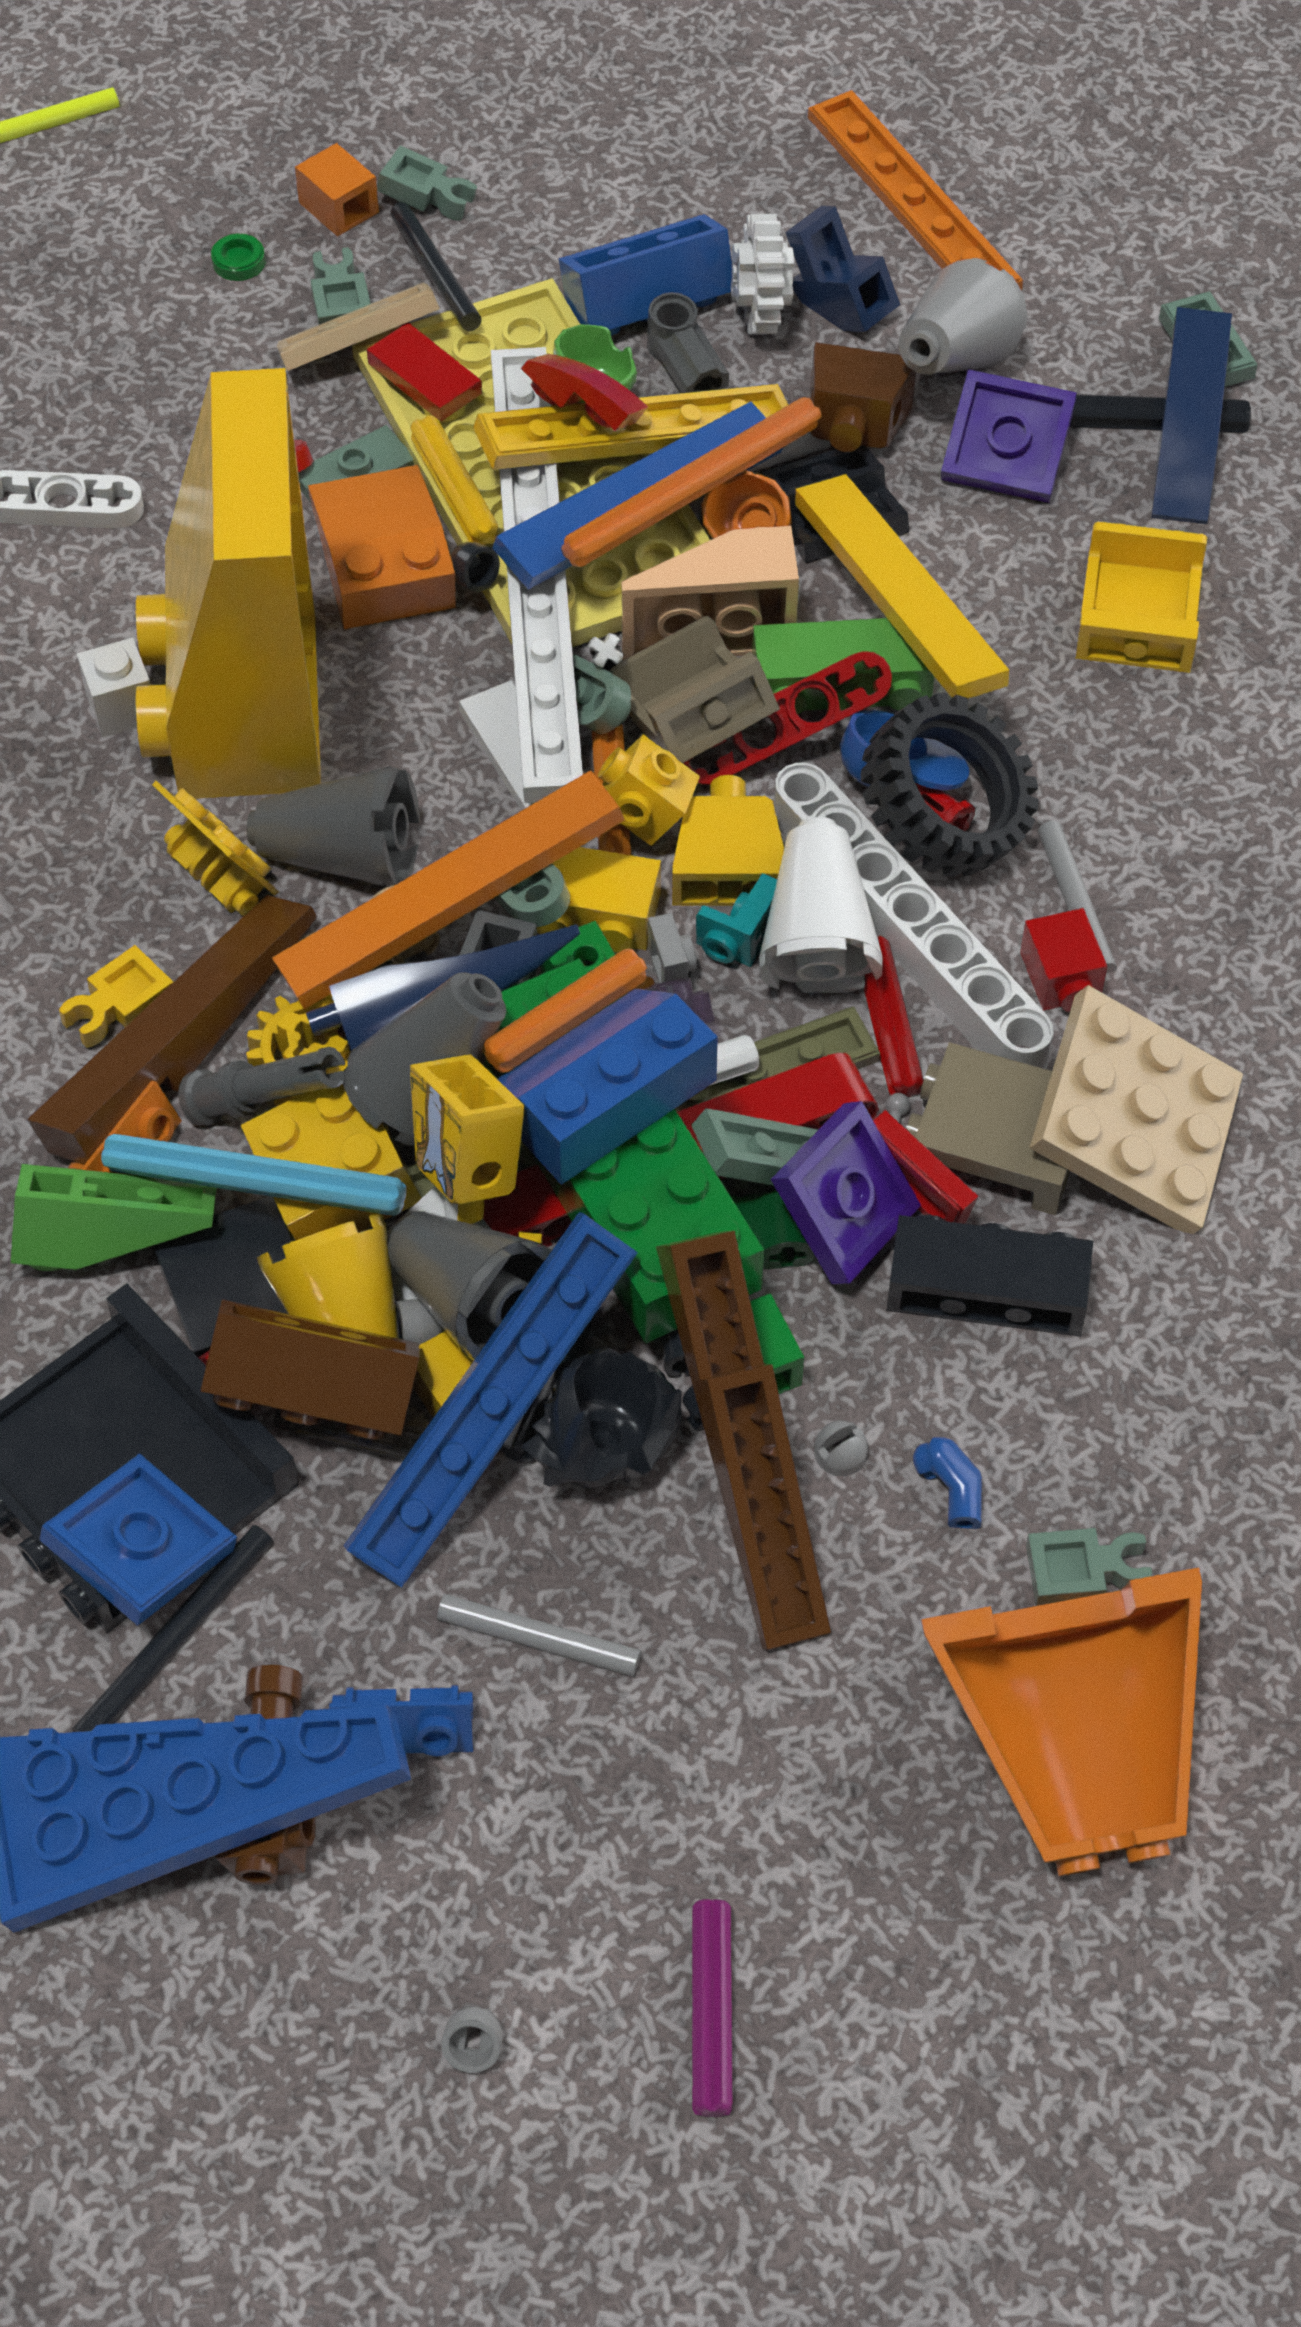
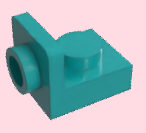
[696,873,777,967]

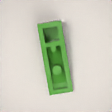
[11,1164,216,1271]

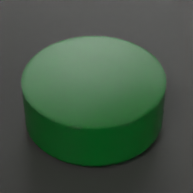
[211,233,265,281]

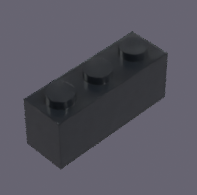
[886,1215,1094,1337]

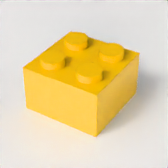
[240,1084,422,1240]

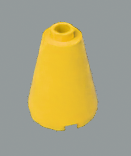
[257,1214,399,1339]

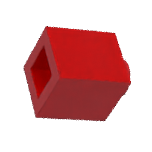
[1020,908,1108,1012]

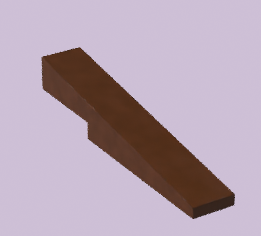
[27,895,317,1164]
[656,1231,831,1650]

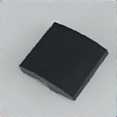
[760,446,909,563]
[152,1196,292,1354]

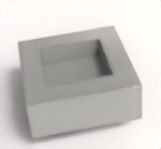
[648,913,697,995]

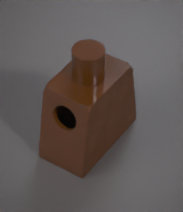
[810,342,917,452]

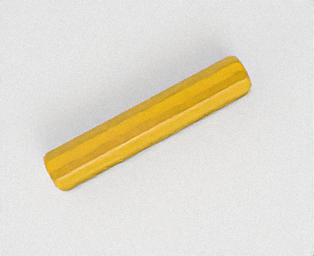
[410,415,499,545]

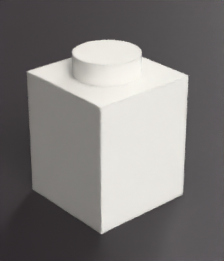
[77,638,150,737]

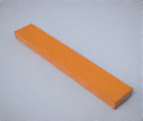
[808,90,1023,290]
[272,770,625,1010]

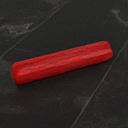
[864,935,924,1097]

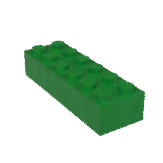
[483,958,764,1344]

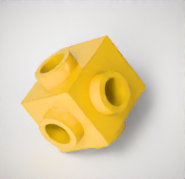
[598,734,700,846]

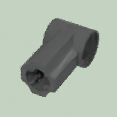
[647,292,729,393]

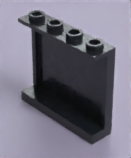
[0,1283,299,1634]

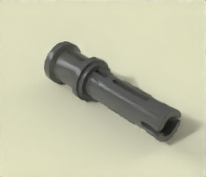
[178,1047,346,1126]

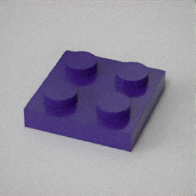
[941,369,1077,503]
[770,1101,921,1284]

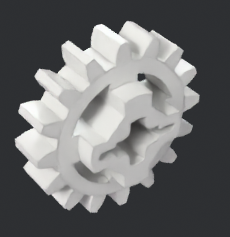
[731,214,794,334]

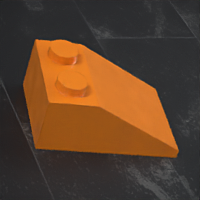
[308,465,456,629]

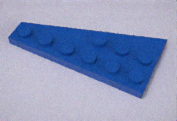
[0,1705,412,1933]

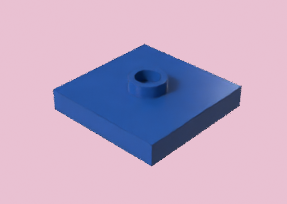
[39,1454,237,1626]

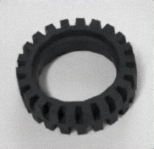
[861,693,1039,877]

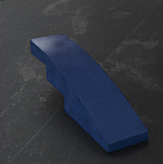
[1151,307,1232,524]

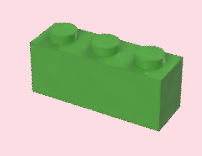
[752,618,934,714]

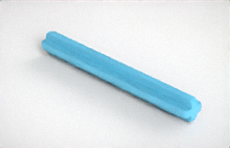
[101,1134,407,1216]

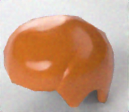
[701,470,792,539]

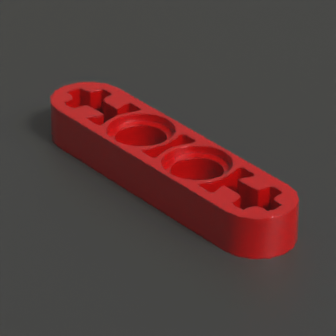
[683,651,892,785]

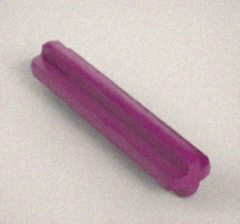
[692,1899,733,2118]

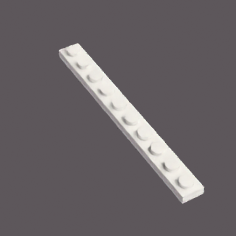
[491,347,583,803]

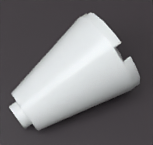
[759,817,883,993]

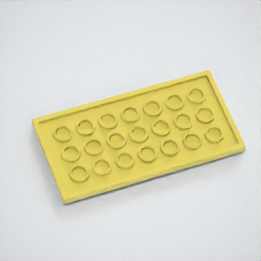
[352,278,710,647]

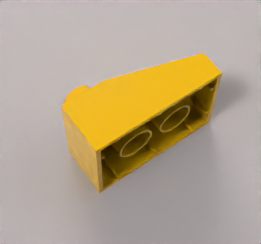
[136,368,321,799]

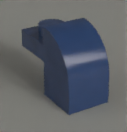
[785,206,901,332]

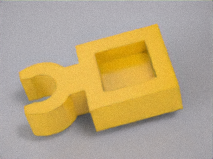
[59,945,173,1048]

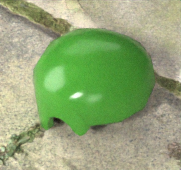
[553,324,637,404]

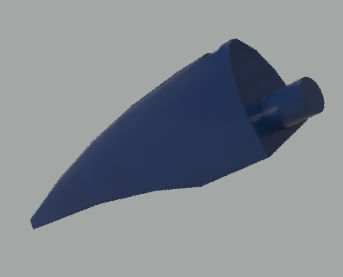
[306,924,580,1050]

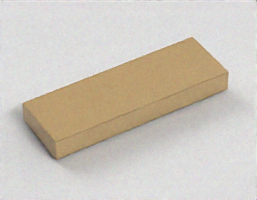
[277,282,440,371]

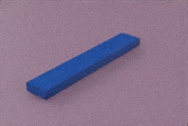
[492,401,784,590]
[343,1212,638,1588]

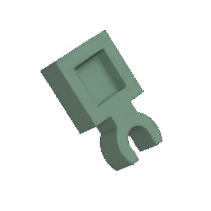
[377,145,477,221]
[310,247,371,325]
[1026,1528,1152,1606]

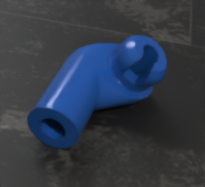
[913,1437,982,1529]

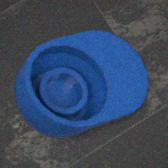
[840,710,970,790]

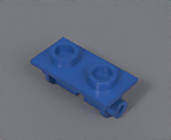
[329,1685,473,1756]

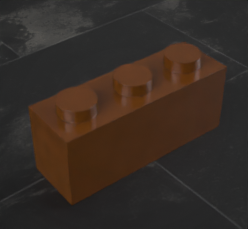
[201,1299,419,1439]

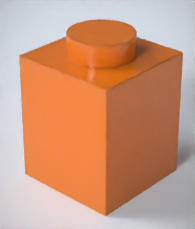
[295,143,379,237]

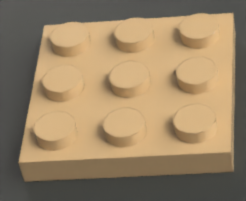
[1030,985,1243,1234]

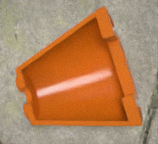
[921,1567,1202,1876]

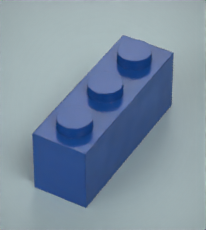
[558,214,732,336]

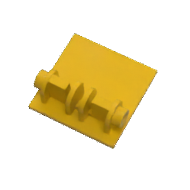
[152,780,279,916]

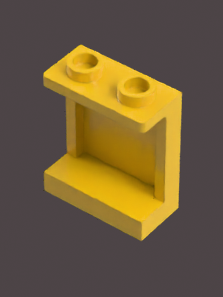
[1075,522,1207,673]

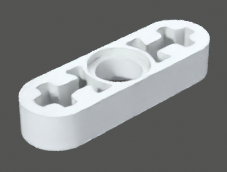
[0,470,144,529]

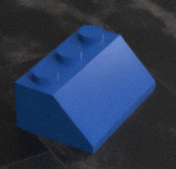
[497,989,718,1185]

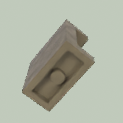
[609,616,780,763]
[906,1042,1070,1216]

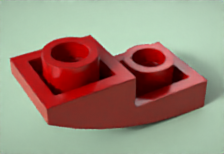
[520,353,648,431]

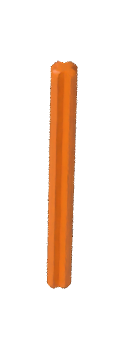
[561,397,822,567]

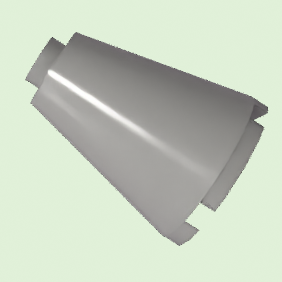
[899,258,1028,374]

